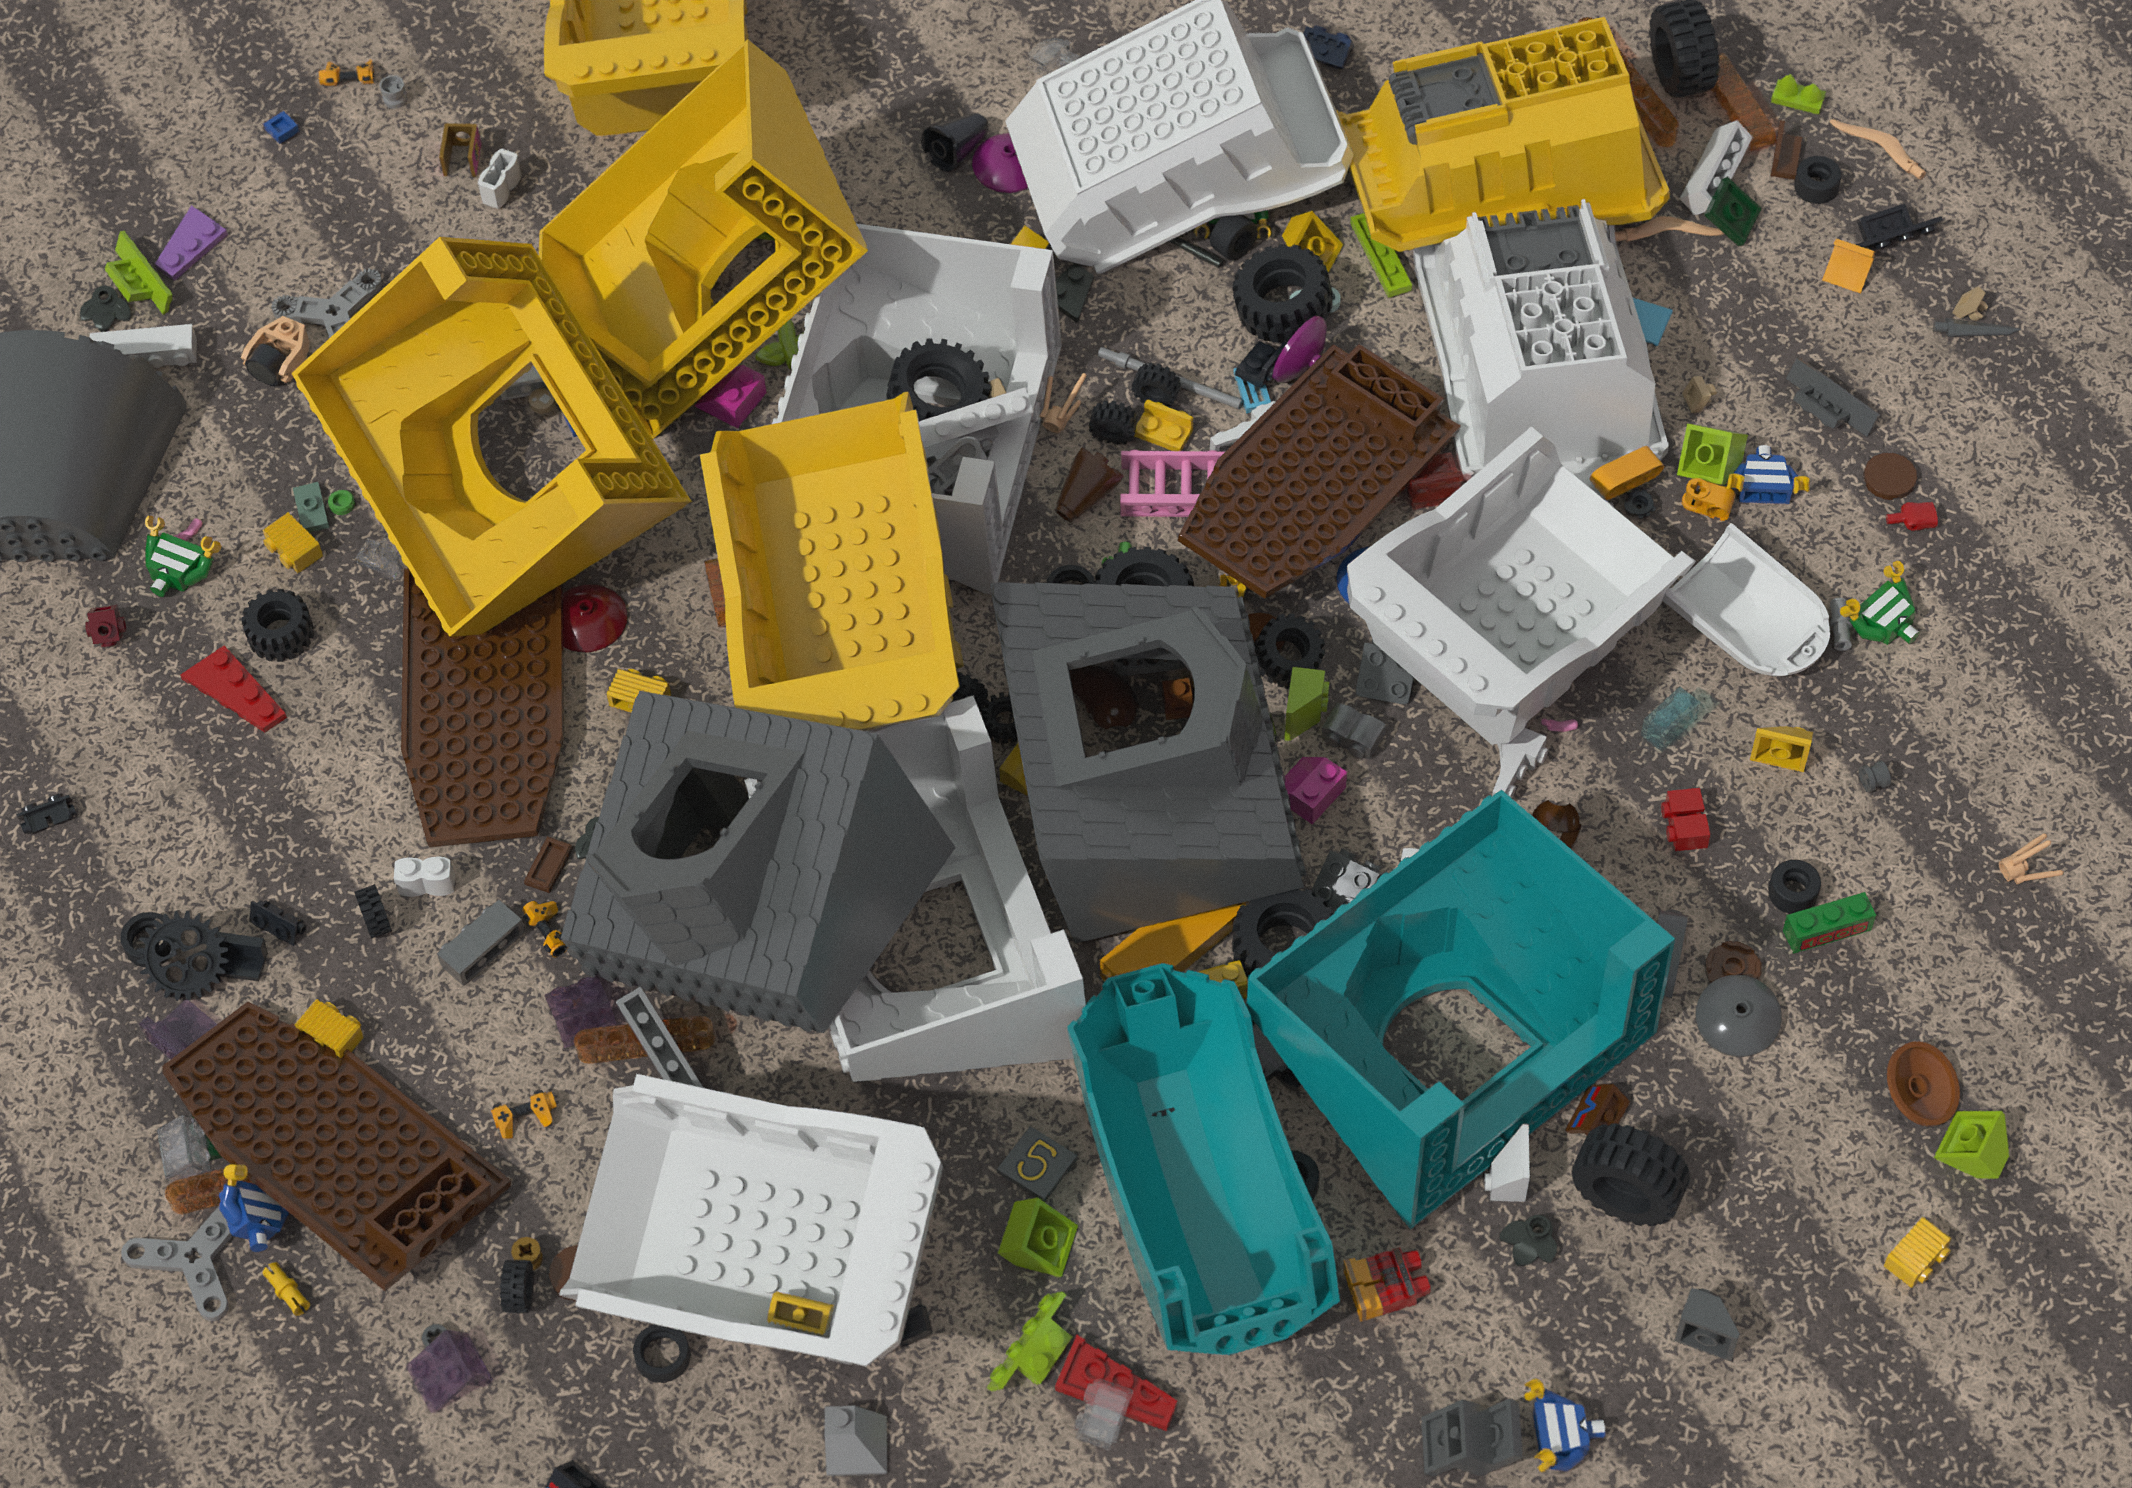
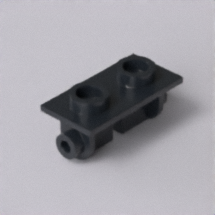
[16,793,77,834]
[249,900,307,946]

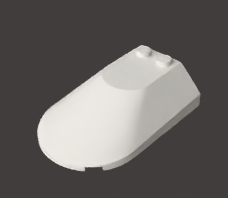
[1662,523,1830,676]

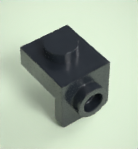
[900,1304,933,1346]

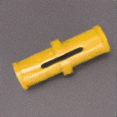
[262,1262,310,1316]

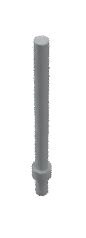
[1098,347,1243,409]

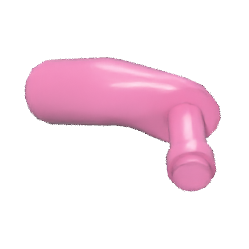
[174,518,203,541]
[1541,719,1578,732]

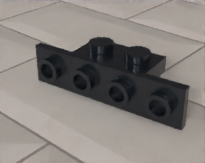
[1855,204,1944,250]

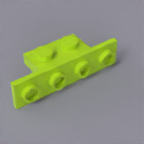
[105,231,173,315]
[986,1292,1072,1391]

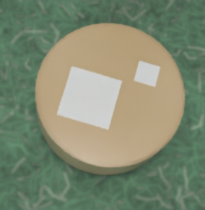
[529,388,555,414]

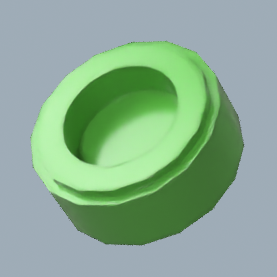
[328,490,355,515]

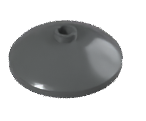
[1695,975,1782,1057]

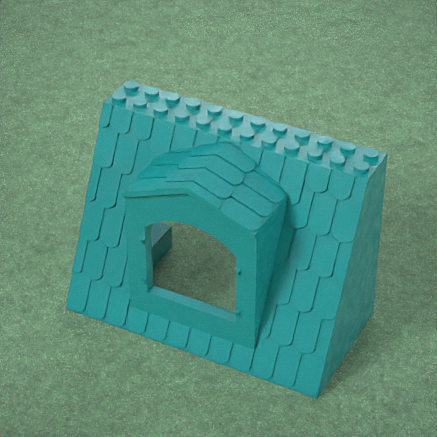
[1247,790,1675,1230]

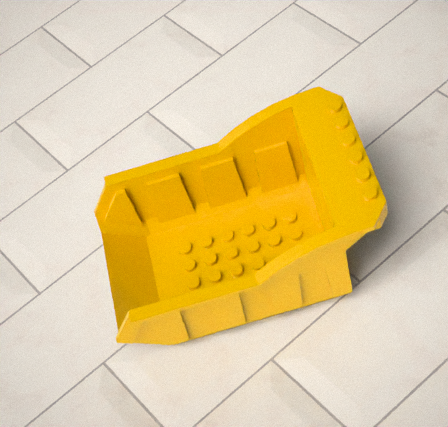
[544,0,749,136]
[700,392,964,731]

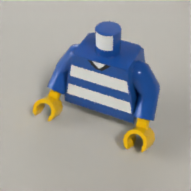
[1726,445,1810,504]
[219,1164,289,1252]
[1524,1379,1605,1472]

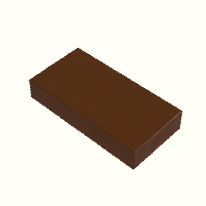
[524,836,573,893]

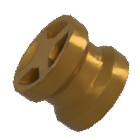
[511,1237,543,1271]

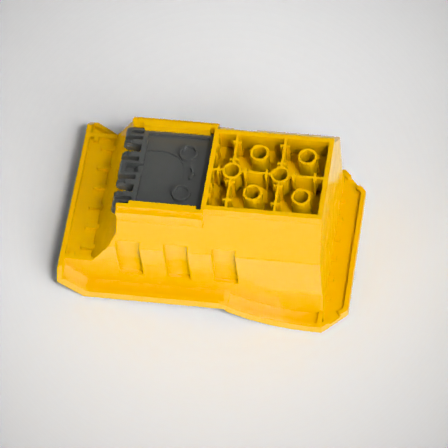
[1336,17,1670,252]

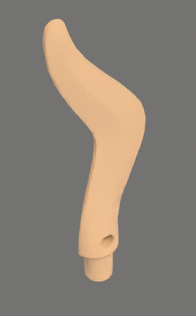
[1830,119,1926,180]
[1615,216,1724,242]

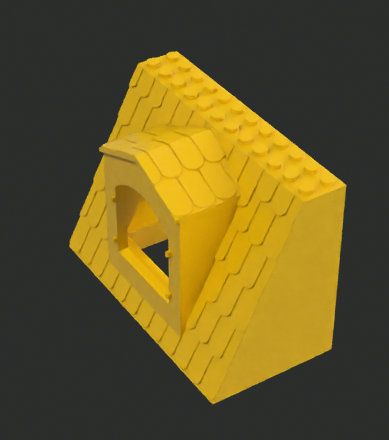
[539,39,868,439]
[291,237,692,637]

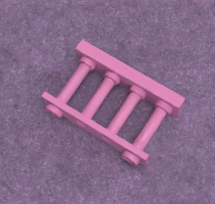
[1120,450,1225,517]

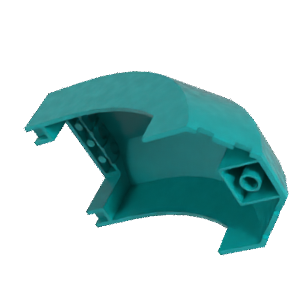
[1067,963,1340,1355]

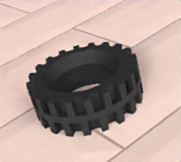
[886,338,990,421]

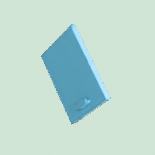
[1632,297,1673,346]

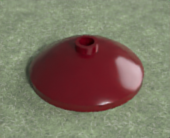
[563,584,628,653]

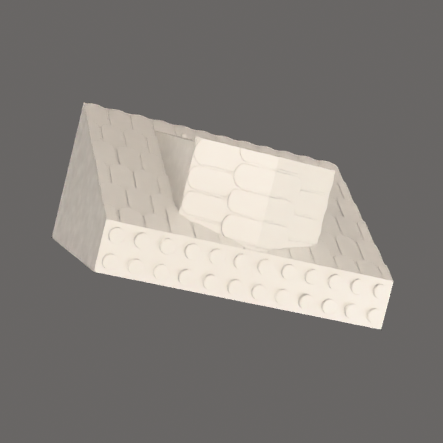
[772,224,1062,595]
[744,696,1086,1082]

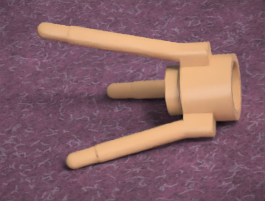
[1039,373,1087,433]
[1999,833,2064,885]

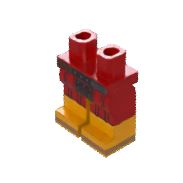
[1343,1247,1431,1322]

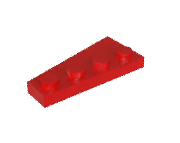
[180,645,287,733]
[1055,1335,1177,1431]

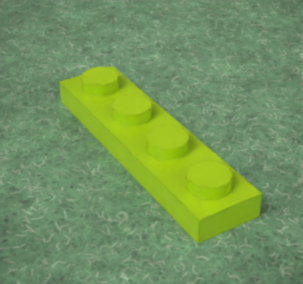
[1350,213,1412,298]

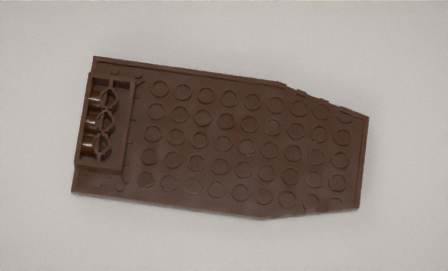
[1177,344,1461,599]
[401,568,564,847]
[162,1001,511,1291]

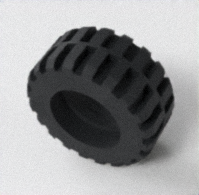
[1649,0,1720,98]
[1232,244,1333,343]
[1093,546,1194,587]
[1232,888,1335,978]
[1571,1123,1690,1226]

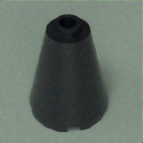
[921,113,988,172]

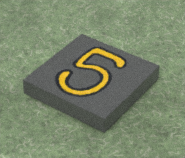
[997,1126,1078,1202]

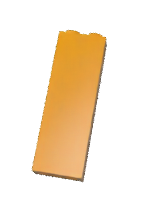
[1100,902,1246,982]

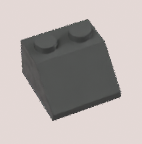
[1674,1287,1740,1361]

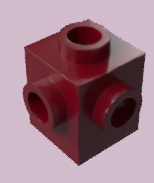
[85,604,126,647]

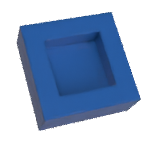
[264,111,299,144]

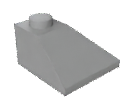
[825,1406,887,1476]

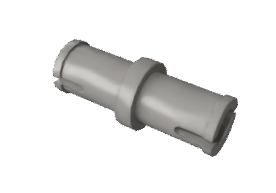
[1830,598,1852,651]

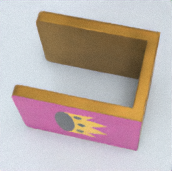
[439,123,481,177]

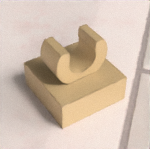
[1952,286,1988,321]
[1682,376,1717,413]

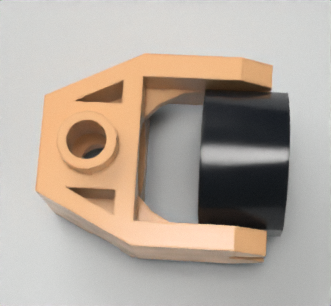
[241,316,310,386]

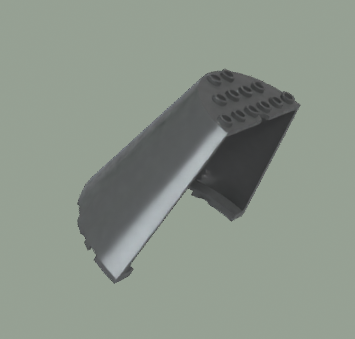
[0,330,187,562]

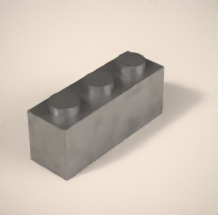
[437,900,525,986]

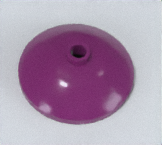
[972,133,1028,193]
[1273,316,1327,383]

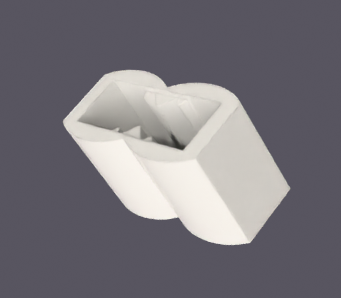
[478,149,521,209]
[394,857,455,897]

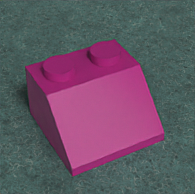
[695,365,767,429]
[1285,757,1347,825]

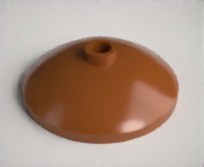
[1887,1041,1960,1127]

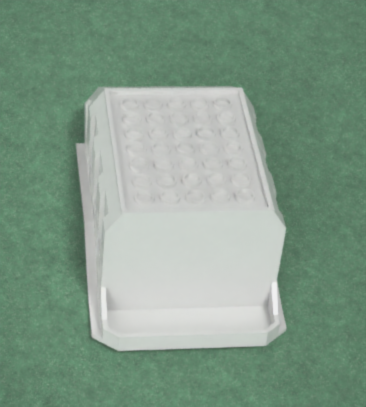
[1005,0,1354,274]
[1347,426,1696,745]
[560,1074,943,1367]

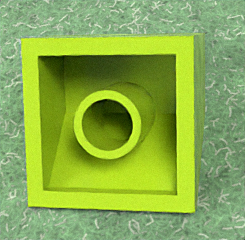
[1677,423,1748,485]
[1285,667,1330,741]
[998,1198,1078,1277]

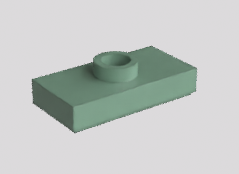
[293,482,329,533]

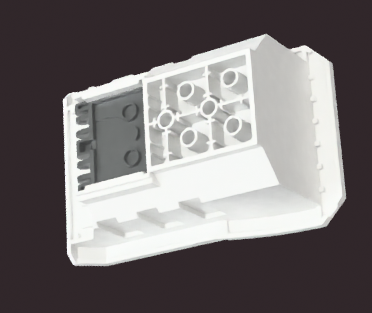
[1413,199,1669,481]

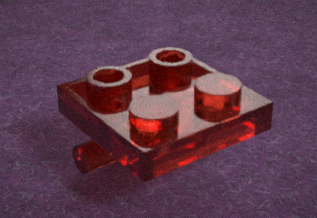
[1406,452,1463,509]

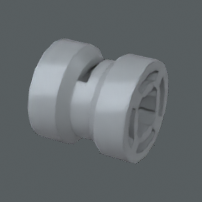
[380,75,408,109]

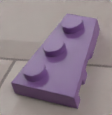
[155,205,228,281]

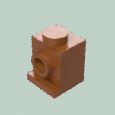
[1162,678,1192,720]

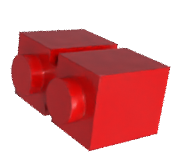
[1661,788,1710,851]

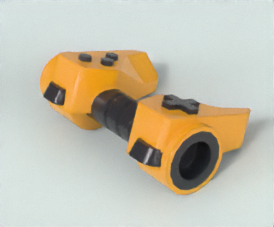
[319,59,375,86]
[522,901,568,958]
[491,1089,557,1139]

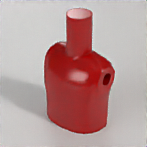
[1886,502,1938,531]

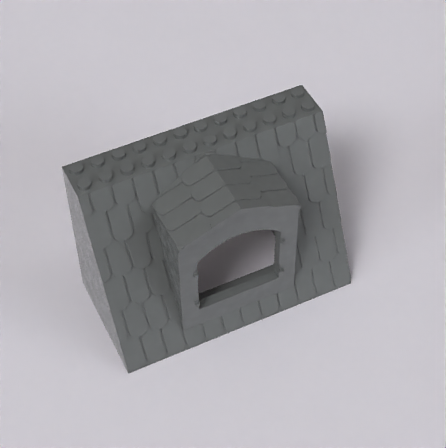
[990,582,1307,943]
[561,691,956,1033]

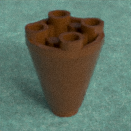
[1055,447,1124,522]

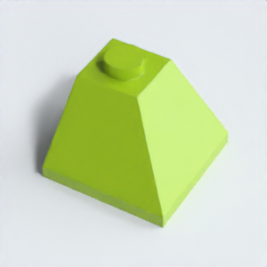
[1934,1111,2009,1179]

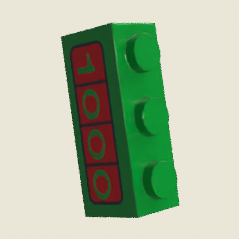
[1783,892,1876,954]

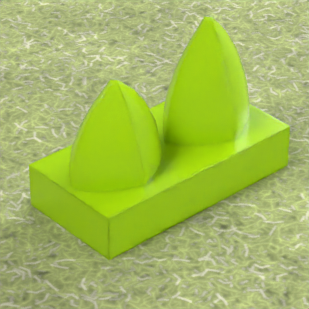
[1771,74,1826,115]

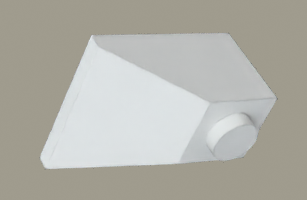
[1484,1124,1530,1202]

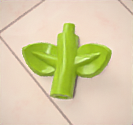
[755,320,804,370]

